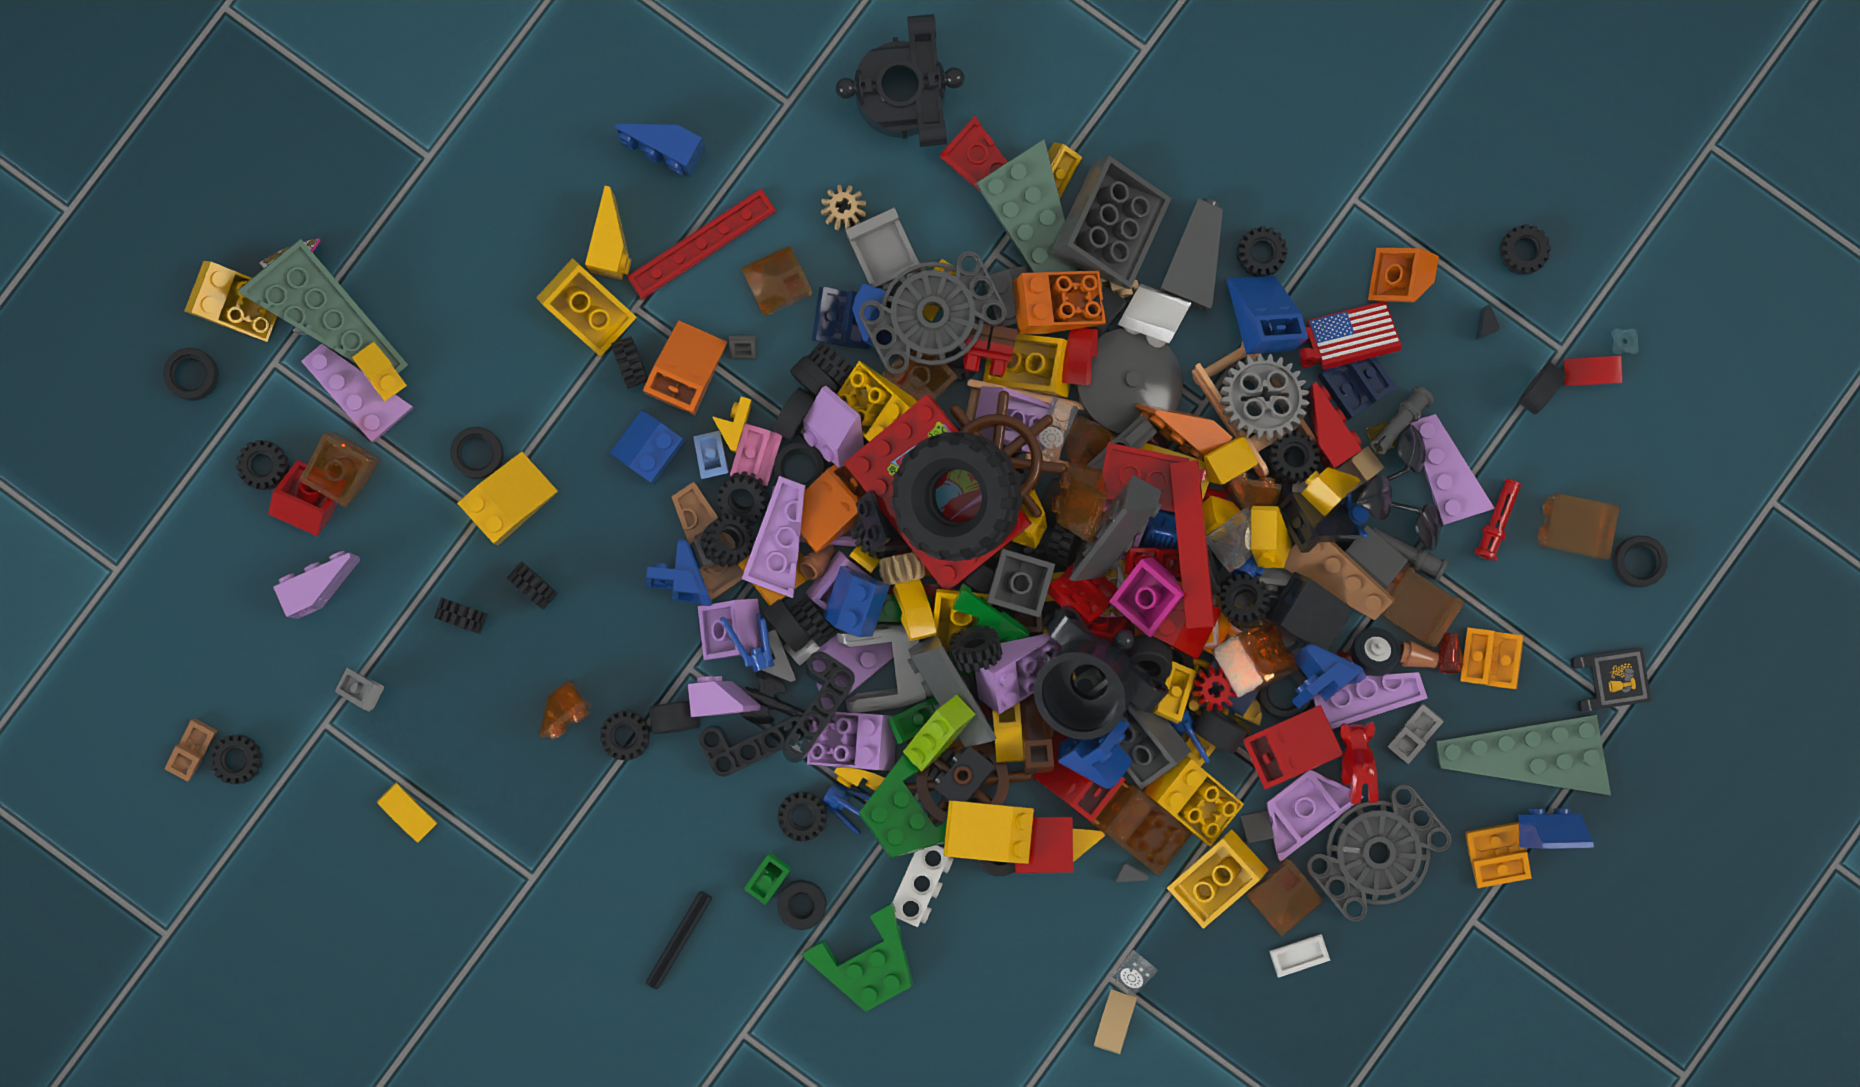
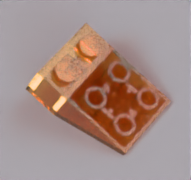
[1211,623,1299,698]
[1091,780,1192,876]

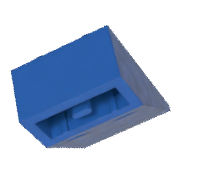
[615,124,706,176]
[1227,276,1308,354]

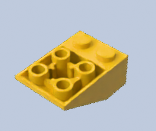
[184,261,277,342]
[837,361,917,442]
[1143,756,1244,847]

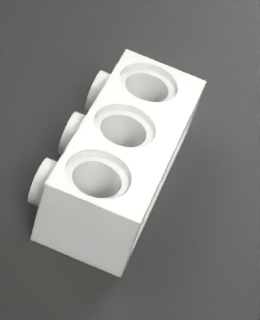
[893,845,954,927]

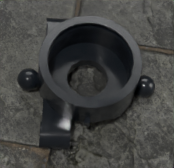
[835,14,965,147]
[1034,606,1169,740]

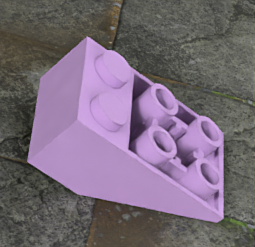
[273,551,360,619]
[975,634,1060,714]
[807,712,896,771]

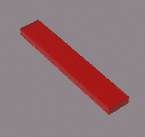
[627,188,776,300]
[1170,460,1215,629]

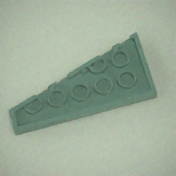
[975,139,1078,273]
[237,239,408,373]
[1435,715,1611,795]

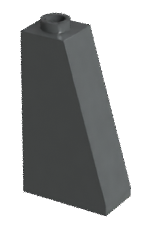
[1159,198,1223,312]

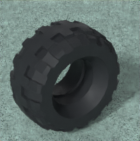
[890,432,1023,561]

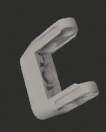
[837,623,926,713]

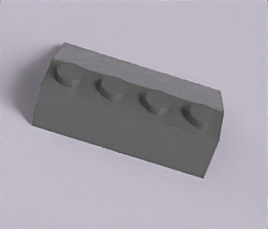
[1051,155,1172,289]

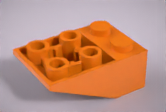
[1012,271,1106,335]
[643,320,728,416]
[1135,403,1232,461]
[800,464,867,553]

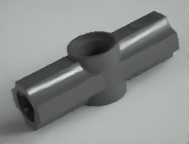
[1081,415,1157,488]

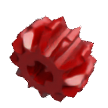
[1192,665,1239,711]

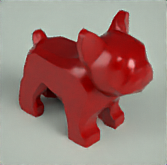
[1340,722,1379,804]

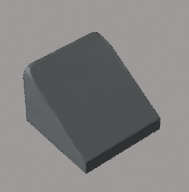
[1240,811,1274,843]
[1114,863,1149,882]

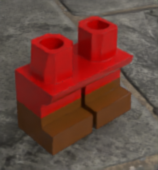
[963,321,1018,378]

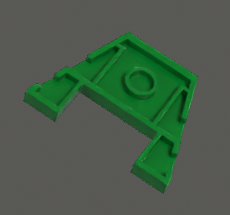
[948,584,1030,675]
[859,754,947,859]
[802,902,913,1012]

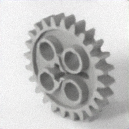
[1220,354,1309,442]

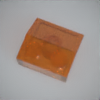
[881,350,958,402]
[299,432,381,508]
[1052,462,1108,542]

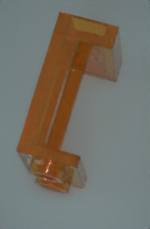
[1538,493,1620,561]
[1381,566,1465,648]

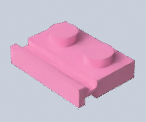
[730,423,783,487]

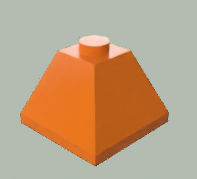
[1368,248,1439,302]

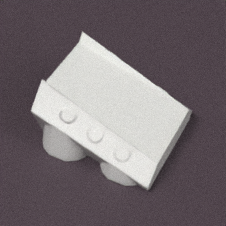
[1118,284,1192,348]

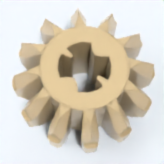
[821,185,866,231]
[879,552,926,585]

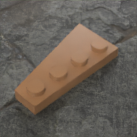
[672,482,744,601]
[1284,542,1395,620]

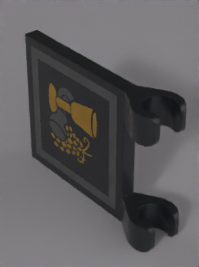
[1570,648,1651,712]

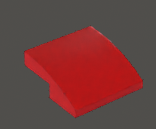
[1047,563,1118,627]
[1015,817,1074,873]

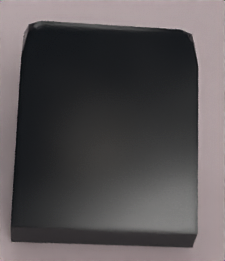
[1476,305,1500,340]

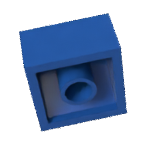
[610,410,685,485]
[823,566,890,637]
[1519,808,1594,849]

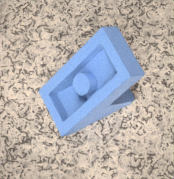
[693,431,729,479]

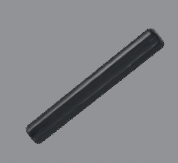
[646,891,712,990]

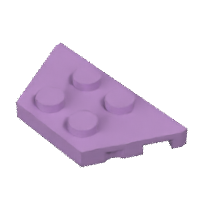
[812,634,894,709]
[1266,770,1363,862]

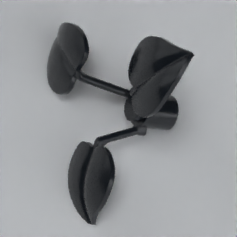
[1356,424,1441,550]

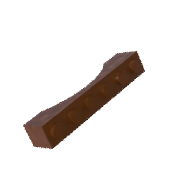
[1012,611,1054,774]

